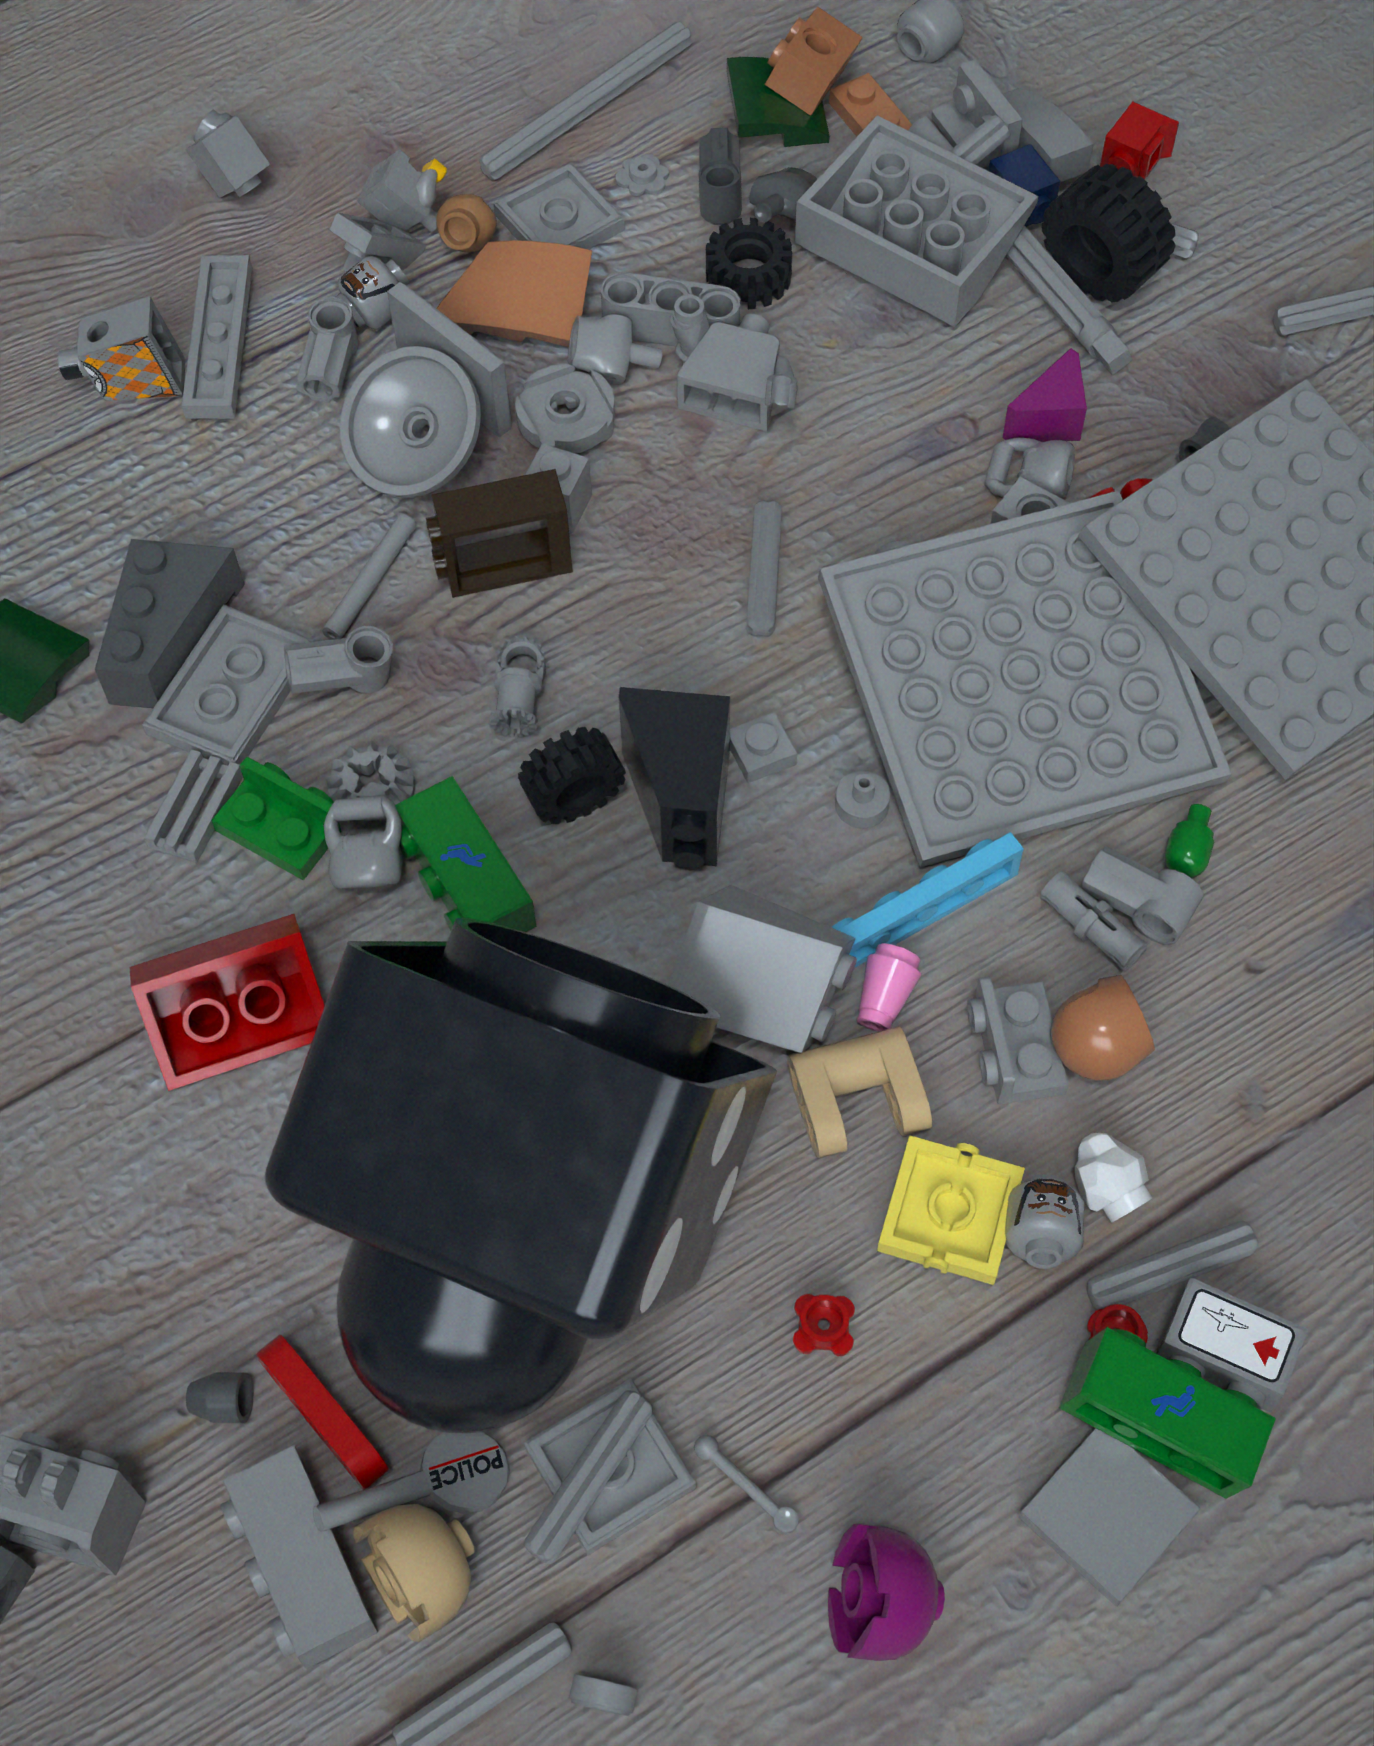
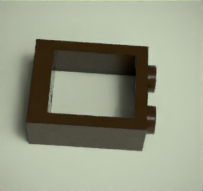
[426,469,573,598]

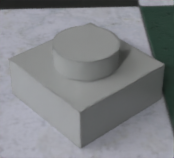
[730,712,797,783]

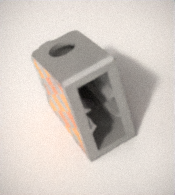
[58,297,185,401]

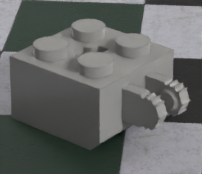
[0,1432,146,1576]

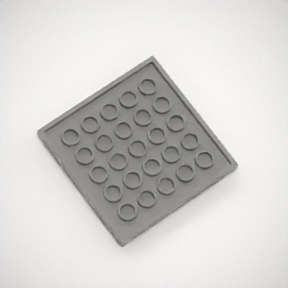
[1078,379,1374,780]
[818,491,1232,867]

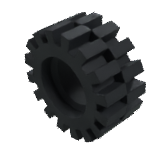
[706,217,792,310]
[518,727,626,824]

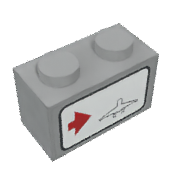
[1157,1277,1308,1413]

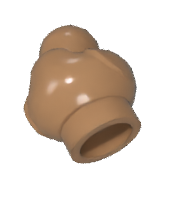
[436,194,497,252]

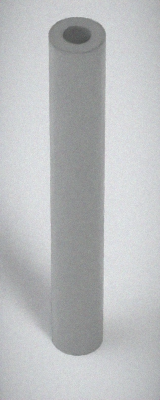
[322,513,416,640]

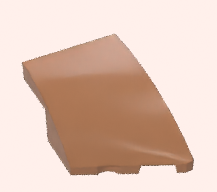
[436,240,592,347]

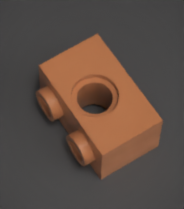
[765,6,863,116]

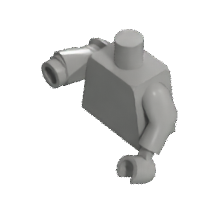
[670,294,798,432]

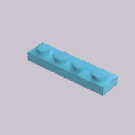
[831,832,1024,968]

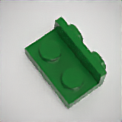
[211,757,342,881]

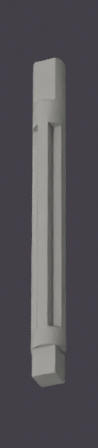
[908,117,1132,375]

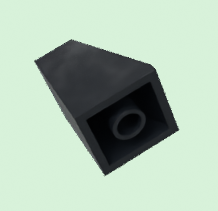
[619,687,730,868]

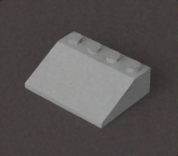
[795,115,1038,327]

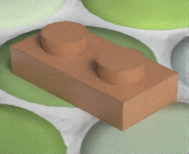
[829,73,912,137]

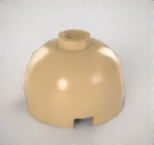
[353,1504,474,1642]

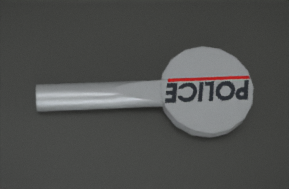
[313,1432,509,1532]

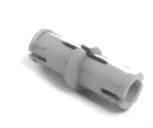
[1040,871,1148,971]

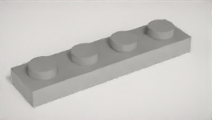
[182,255,252,419]

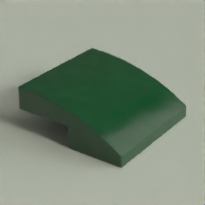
[727,57,830,147]
[0,598,89,723]

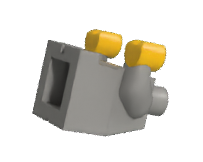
[357,149,447,232]

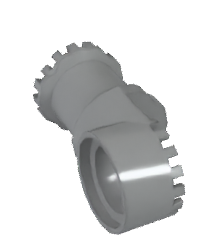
[489,635,546,738]

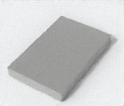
[387,282,512,438]
[142,604,314,766]

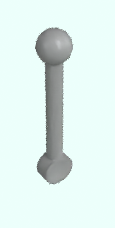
[694,1435,799,1535]

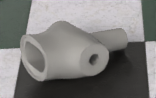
[568,314,662,384]

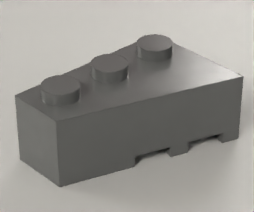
[95,539,245,709]

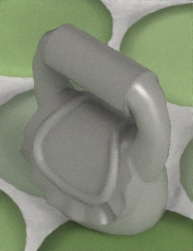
[985,437,1075,498]
[323,795,403,889]

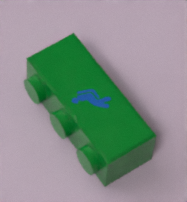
[395,776,537,932]
[1059,1327,1276,1499]

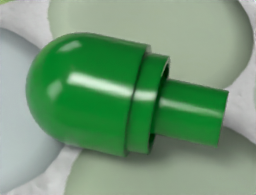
[1165,804,1214,878]

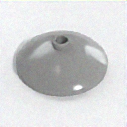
[340,346,481,498]

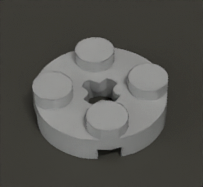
[515,364,615,453]

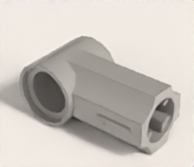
[296,297,358,403]
[284,626,393,694]
[1081,846,1203,945]

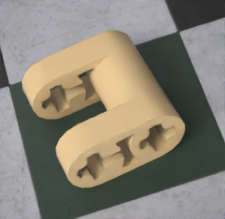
[787,1026,932,1158]

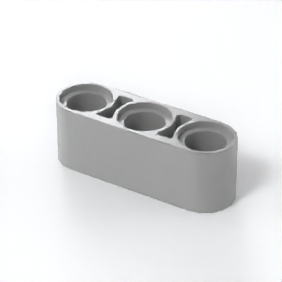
[601,272,740,347]

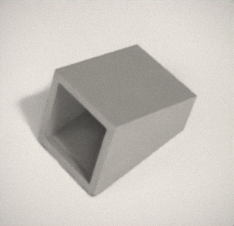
[668,885,857,1053]

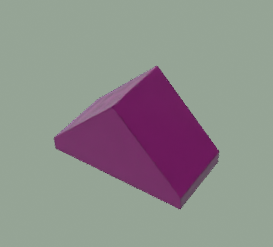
[1002,348,1087,442]

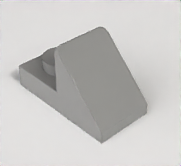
[330,212,426,272]

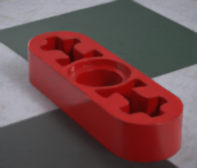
[255,1334,389,1490]

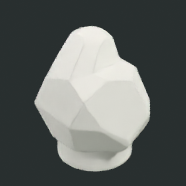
[1075,1133,1152,1223]

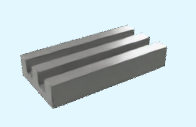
[144,749,243,863]

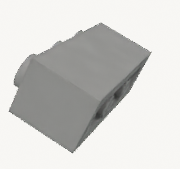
[220,1445,378,1669]

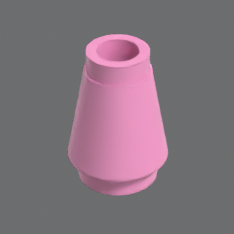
[857,943,921,1032]

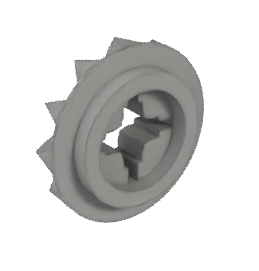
[326,740,414,821]

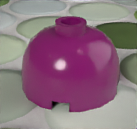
[828,1524,945,1661]

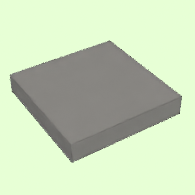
[493,162,625,250]
[524,1378,696,1556]
[1019,1428,1201,1607]

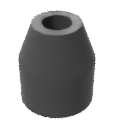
[186,1372,254,1423]

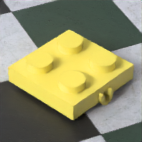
[877,1135,1025,1285]

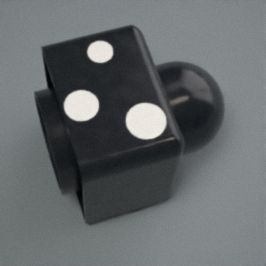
[265,918,777,1434]

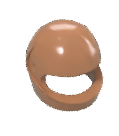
[1051,975,1155,1081]

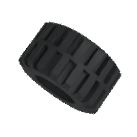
[1042,164,1176,302]

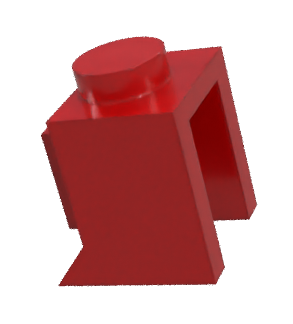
[1100,101,1179,180]

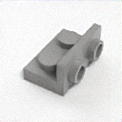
[932,59,1022,171]
[967,977,1069,1105]

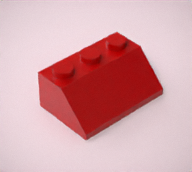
[129,914,325,1091]

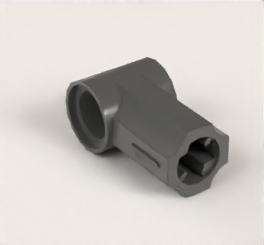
[698,128,742,225]

